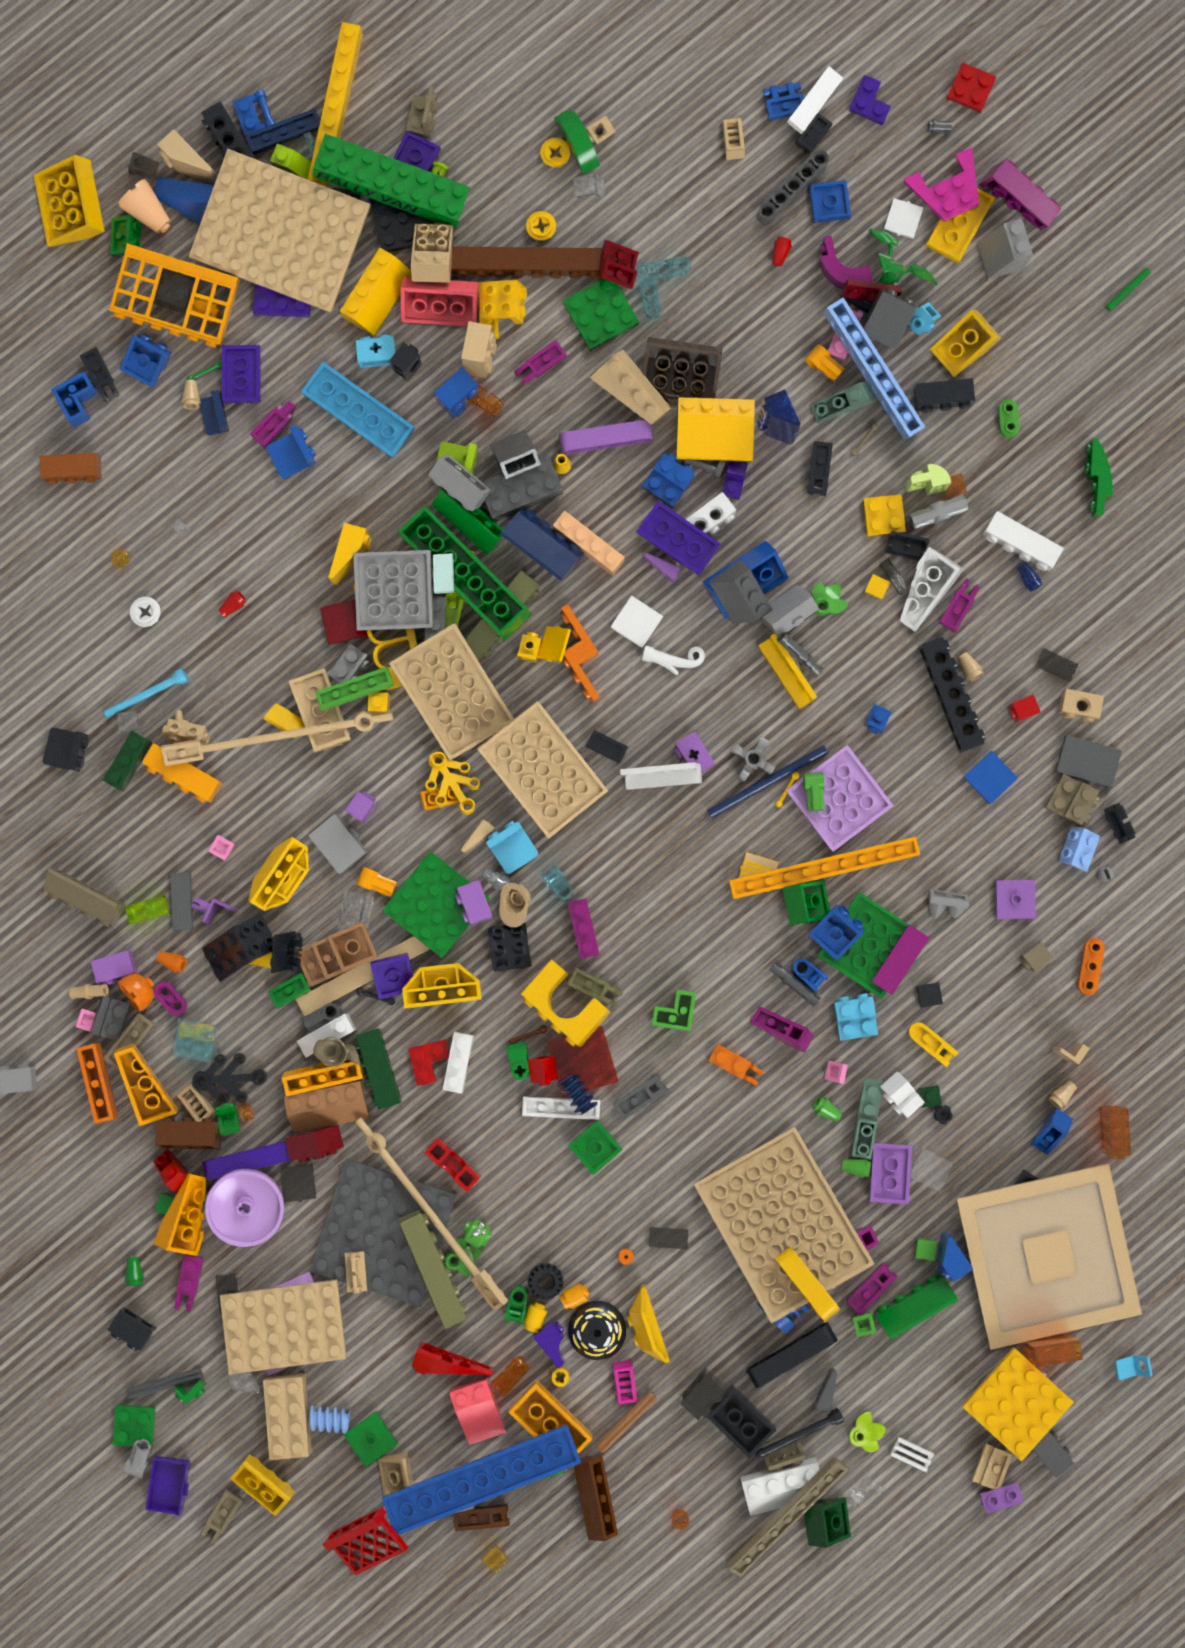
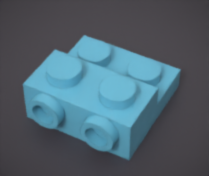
[833,993,878,1041]

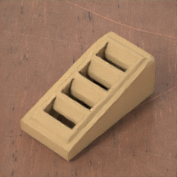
[722,118,745,160]
[461,820,496,853]
[177,1083,217,1122]

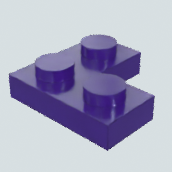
[848,75,891,125]

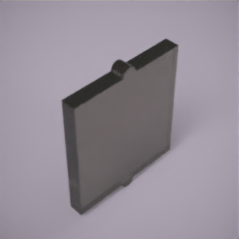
[281,1164,317,1202]

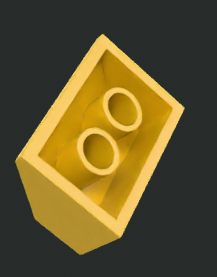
[230,1454,295,1516]

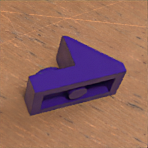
[722,461,748,500]

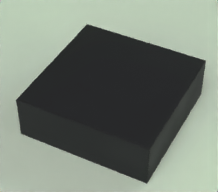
[917,982,943,1008]

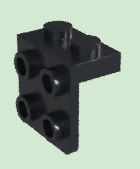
[43,727,89,772]
[488,923,532,972]

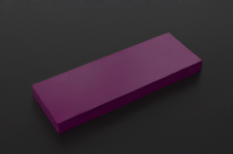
[872,924,929,995]

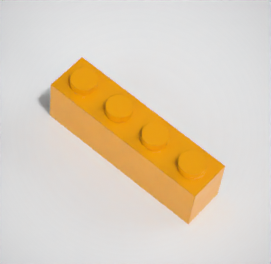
[142,743,222,803]

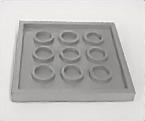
[353,550,434,631]

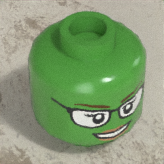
[462,1219,492,1248]

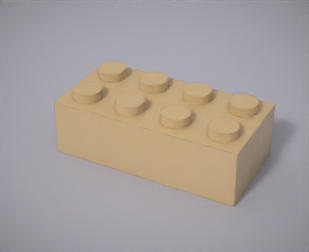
[263,1373,312,1460]

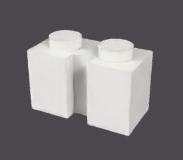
[880,1071,925,1118]

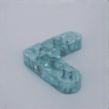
[637,256,691,319]

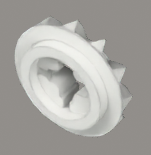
[130,597,161,627]

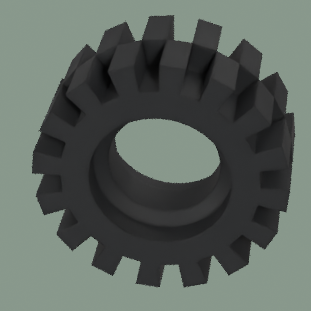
[528,1263,563,1300]

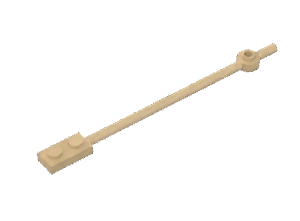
[161,711,393,766]
[355,1118,508,1310]

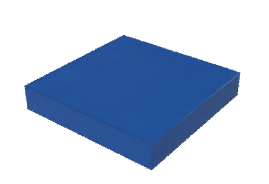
[809,180,851,223]
[963,750,1018,805]

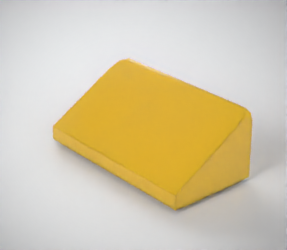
[263,703,305,738]

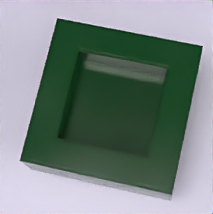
[919,1085,942,1108]

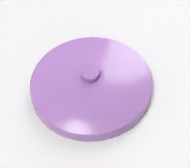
[205,1169,284,1247]

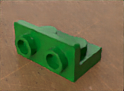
[110,215,142,257]

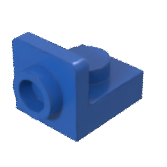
[864,704,892,734]

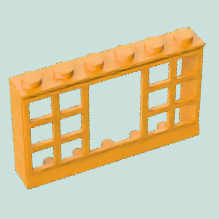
[109,243,240,348]

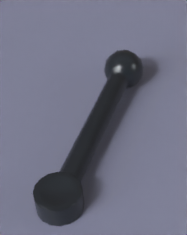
[356,988,395,1006]

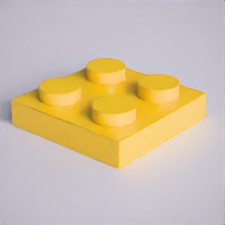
[863,494,906,537]

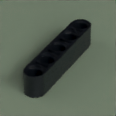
[746,1322,838,1388]

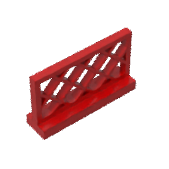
[323,1507,409,1575]

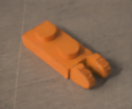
[708,1044,764,1086]

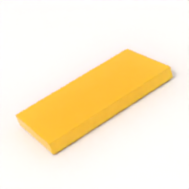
[926,188,995,264]

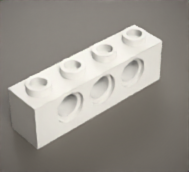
[686,492,736,535]

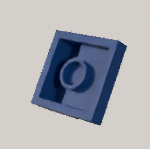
[119,333,172,387]
[642,453,695,509]
[808,904,865,961]

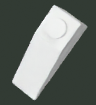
[297,1013,357,1058]

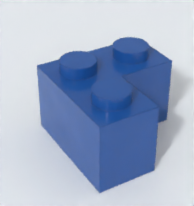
[434,367,479,418]
[51,371,99,428]

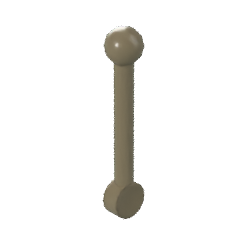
[852,423,878,456]

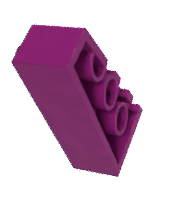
[979,159,1061,230]

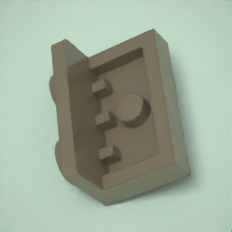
[761,1431,806,1472]

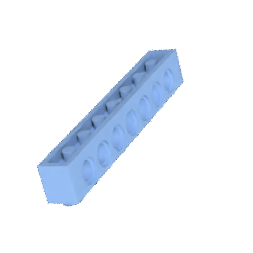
[824,298,925,441]

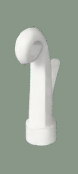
[642,646,705,675]

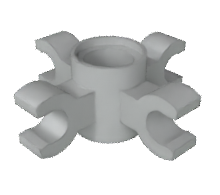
[731,737,775,781]

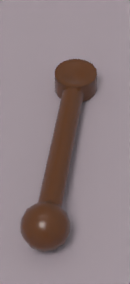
[508,1026,547,1044]

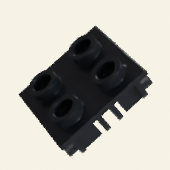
[270,931,303,974]

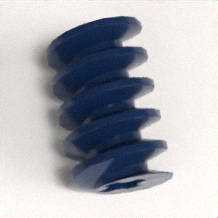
[558,1072,598,1116]

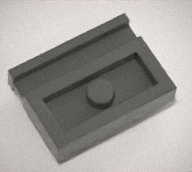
[90,996,130,1040]

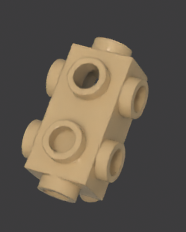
[162,710,210,745]

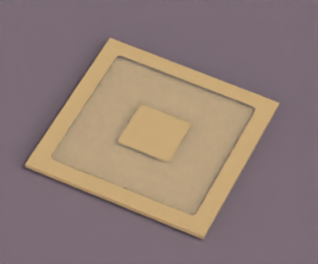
[956,1163,1142,1350]

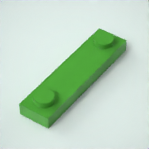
[315,667,394,711]

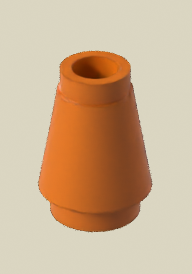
[156,951,187,973]

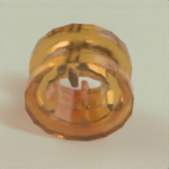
[238,1103,254,1122]
[672,1509,689,1529]

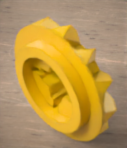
[540,138,570,168]
[526,211,556,242]

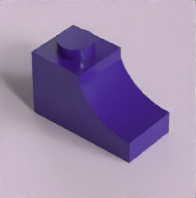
[533,1320,565,1368]

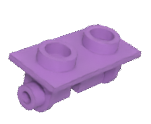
[980,1482,1024,1514]

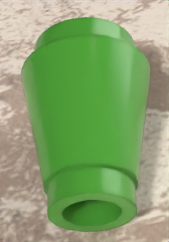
[812,1096,842,1122]
[842,1159,871,1178]

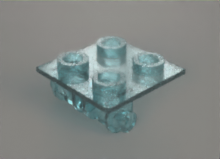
[173,1018,217,1063]

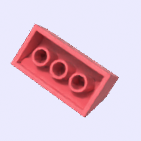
[401,277,479,327]

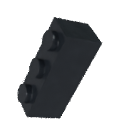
[913,378,975,413]

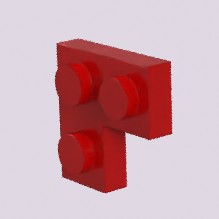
[408,1039,450,1086]

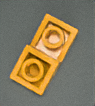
[419,783,460,811]

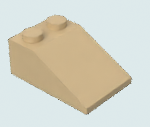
[157,129,217,185]

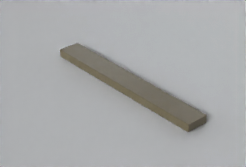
[725,1457,849,1577]

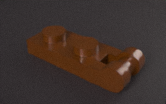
[453,1504,510,1531]

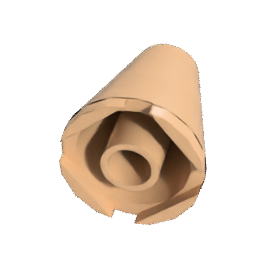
[119,179,171,234]

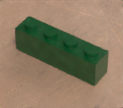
[354,1028,402,1110]

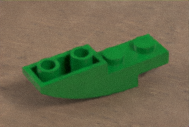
[1084,438,1113,518]

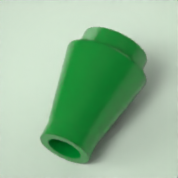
[125,1257,144,1286]

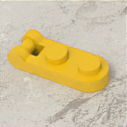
[908,1022,959,1068]

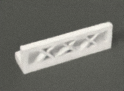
[620,762,702,790]

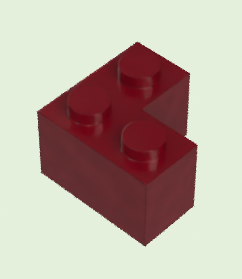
[285,1125,344,1163]

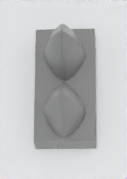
[928,889,969,919]

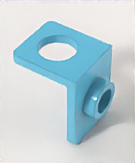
[1114,1355,1152,1380]

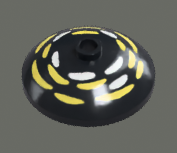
[568,1301,626,1360]

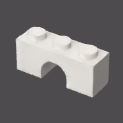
[443,1032,474,1094]

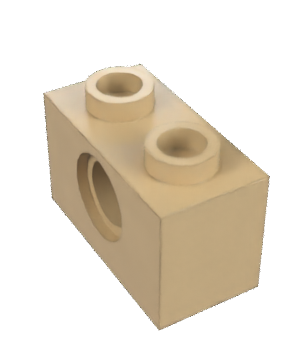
[1058,689,1104,723]

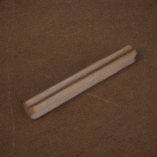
[596,1391,657,1453]

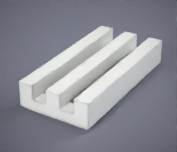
[890,1436,934,1472]

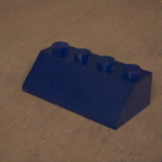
[757,389,801,445]

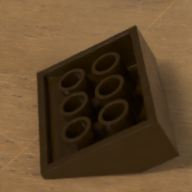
[642,337,723,403]

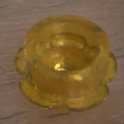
[111,549,130,568]

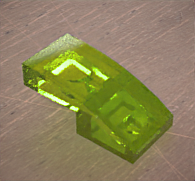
[125,895,170,925]

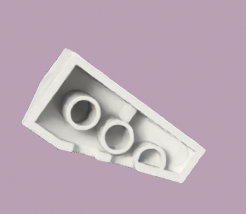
[900,547,964,632]

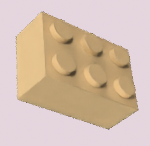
[461,321,497,379]

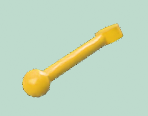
[775,772,799,808]

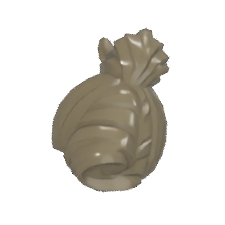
[313,1037,360,1066]

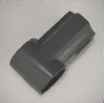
[302,1002,342,1033]

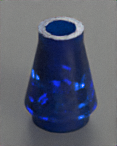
[1017,562,1043,592]

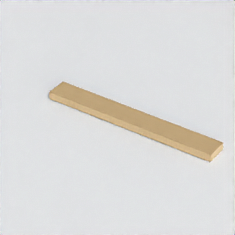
[296,936,430,1016]

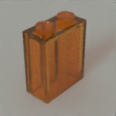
[1099,1105,1131,1159]
[1023,1333,1083,1367]

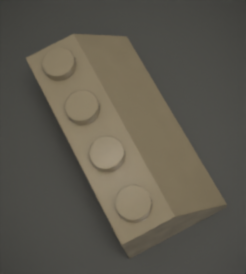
[43,868,126,927]

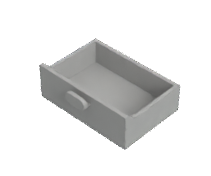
[761,584,819,637]
[308,814,369,874]

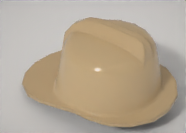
[499,883,531,927]

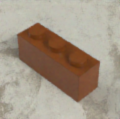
[39,453,102,485]

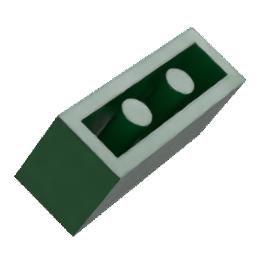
[102,731,153,792]

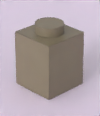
[1020,942,1053,971]

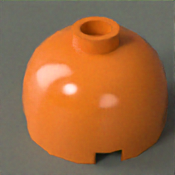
[117,973,154,1012]

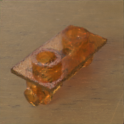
[467,385,504,417]
[491,1355,531,1397]

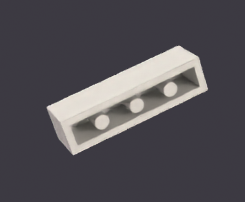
[983,511,1064,571]

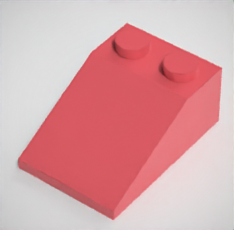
[449,1376,506,1445]

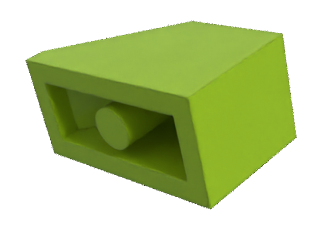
[270,144,311,180]

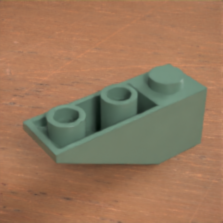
[811,382,875,423]

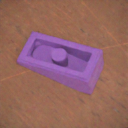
[644,552,680,584]

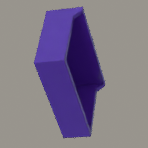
[146,1456,191,1516]

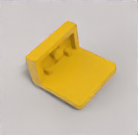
[480,280,527,324]

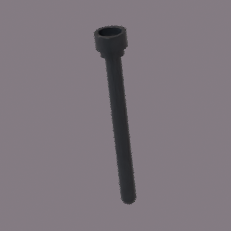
[756,1408,844,1458]

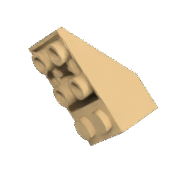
[411,224,453,283]

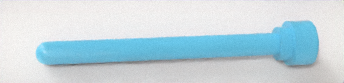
[103,668,189,718]

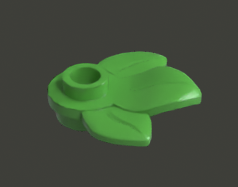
[812,582,848,616]
[444,1238,482,1276]

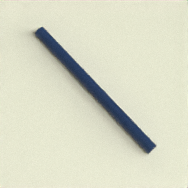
[707,745,828,819]

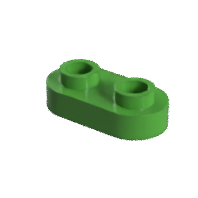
[998,399,1020,439]

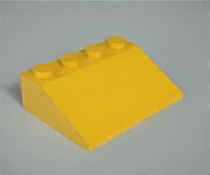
[33,155,105,247]
[677,398,755,461]

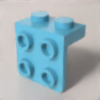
[486,821,538,874]

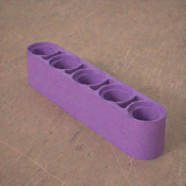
[559,420,653,455]

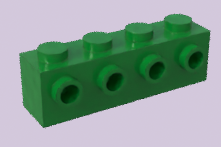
[431,488,504,555]

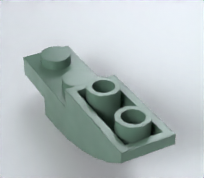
[852,1078,884,1159]

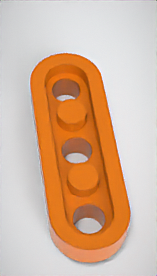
[1077,938,1105,995]

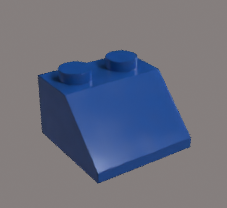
[937,1231,973,1282]

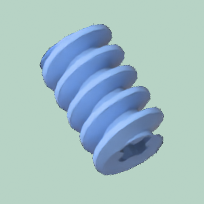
[309,1405,351,1434]

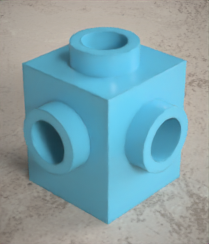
[909,302,941,336]

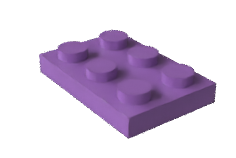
[869,1143,912,1204]

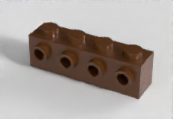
[574,1456,618,1541]

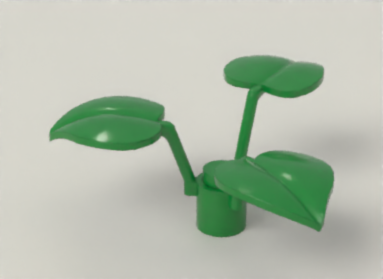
[868,228,938,285]

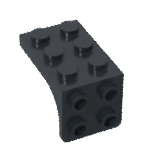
[202,915,273,982]

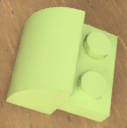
[905,464,951,495]

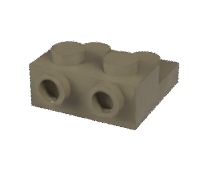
[1045,774,1100,826]

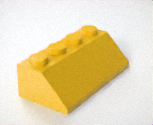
[340,248,412,337]

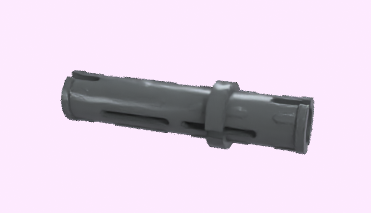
[777,632,823,677]
[769,961,821,1007]

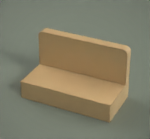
[1052,1043,1090,1065]

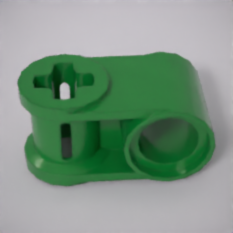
[506,1042,529,1080]
[504,1285,528,1325]

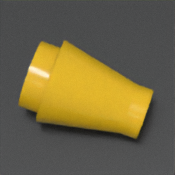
[553,454,571,474]

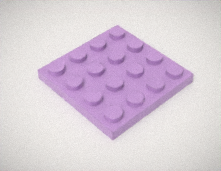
[786,745,894,852]

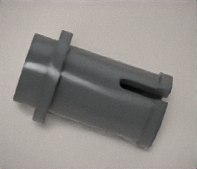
[927,119,952,134]

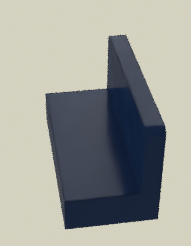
[200,390,229,436]

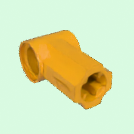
[805,344,845,382]
[356,866,398,897]

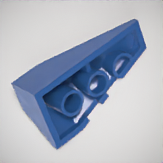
[154,177,214,226]

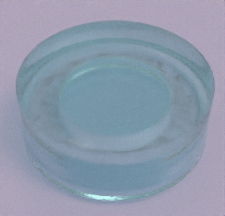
[303,132,315,152]

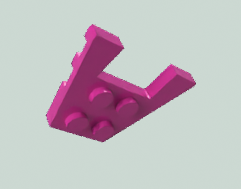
[904,148,979,222]

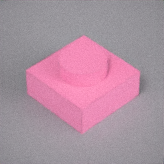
[208,835,236,861]
[76,1008,96,1031]
[824,1060,848,1084]

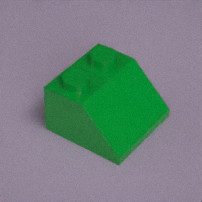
[783,880,830,926]

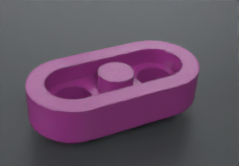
[154,982,188,1016]

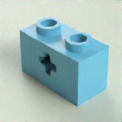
[356,335,396,368]

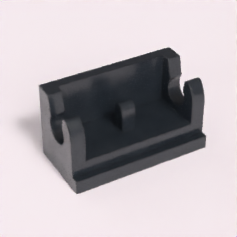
[886,531,930,561]

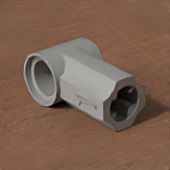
[123,1439,152,1479]

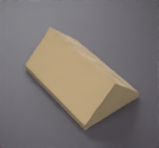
[378,1452,413,1496]

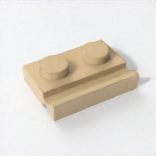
[971,1443,1013,1490]

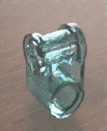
[540,865,574,901]

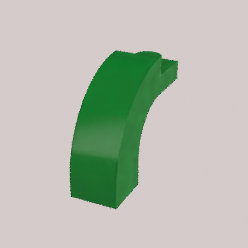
[554,109,600,174]

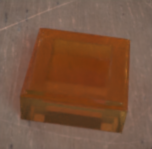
[946,474,967,498]

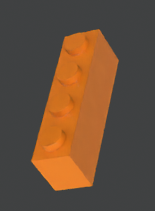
[76,1043,119,1124]

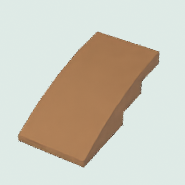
[295,922,378,987]

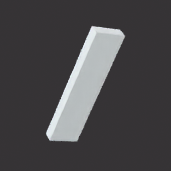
[787,66,843,134]
[522,1096,600,1120]

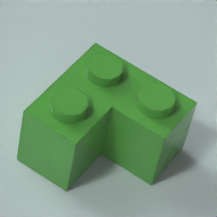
[651,990,696,1031]

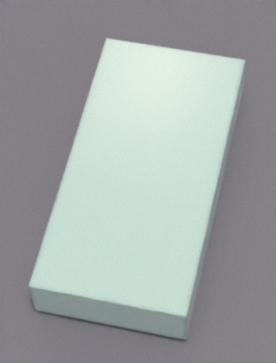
[433,553,454,594]

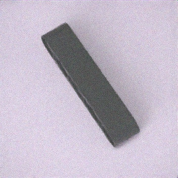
[758,150,829,225]

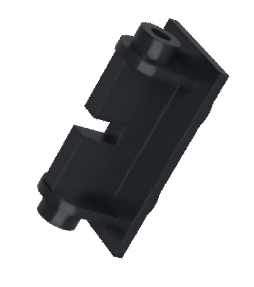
[1104,803,1136,844]

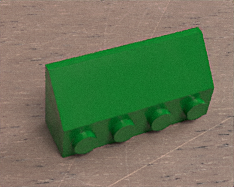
[874,1274,959,1340]

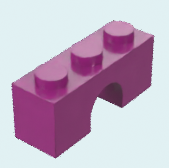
[568,898,600,959]

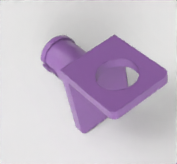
[191,897,238,925]

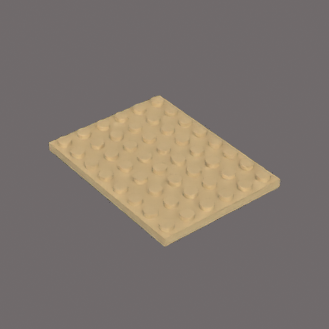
[189,149,371,313]
[694,1127,875,1324]

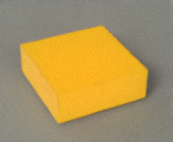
[864,574,890,600]

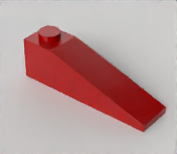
[412,1341,494,1375]

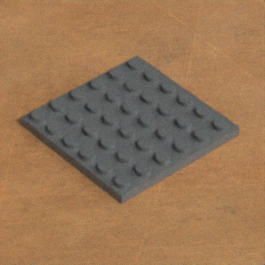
[310,1159,457,1307]

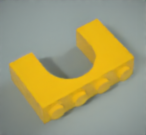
[521,959,611,1047]

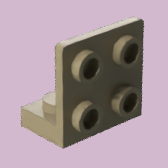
[406,87,439,138]

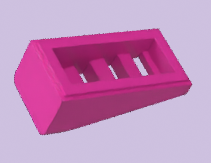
[612,1360,637,1405]

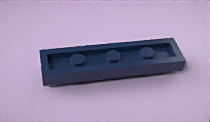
[245,108,320,155]

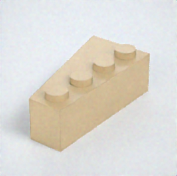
[589,350,672,425]

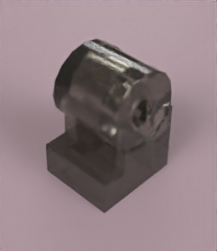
[128,152,159,179]

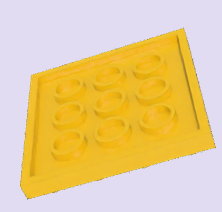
[962,1347,1074,1461]

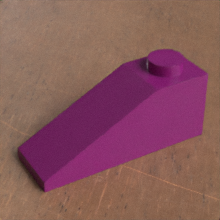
[750,1006,814,1053]

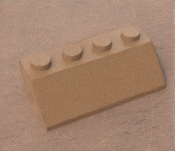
[284,1080,370,1133]

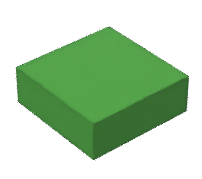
[914,1238,937,1261]

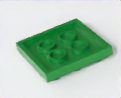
[562,279,639,351]

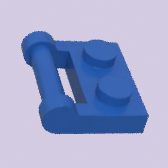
[233,90,276,138]

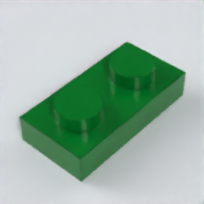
[268,973,312,1009]

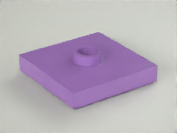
[995,880,1036,919]

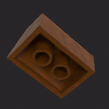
[155,1118,221,1149]

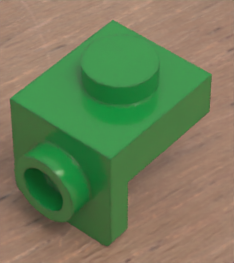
[214,1103,241,1136]
[173,1378,207,1404]

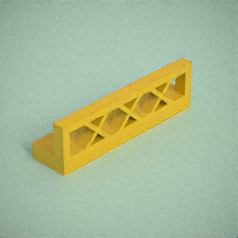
[758,633,817,710]

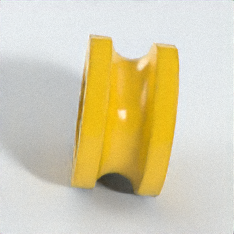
[552,1367,569,1387]

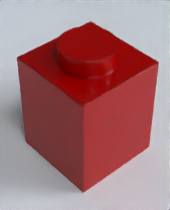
[1008,695,1041,723]
[528,1056,558,1086]

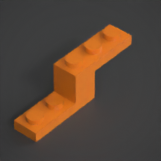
[560,604,600,703]

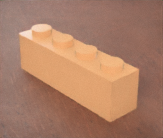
[553,510,625,576]

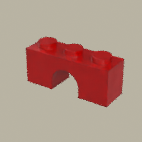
[424,1137,481,1192]

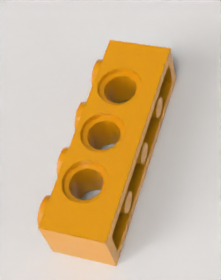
[282,1055,364,1096]

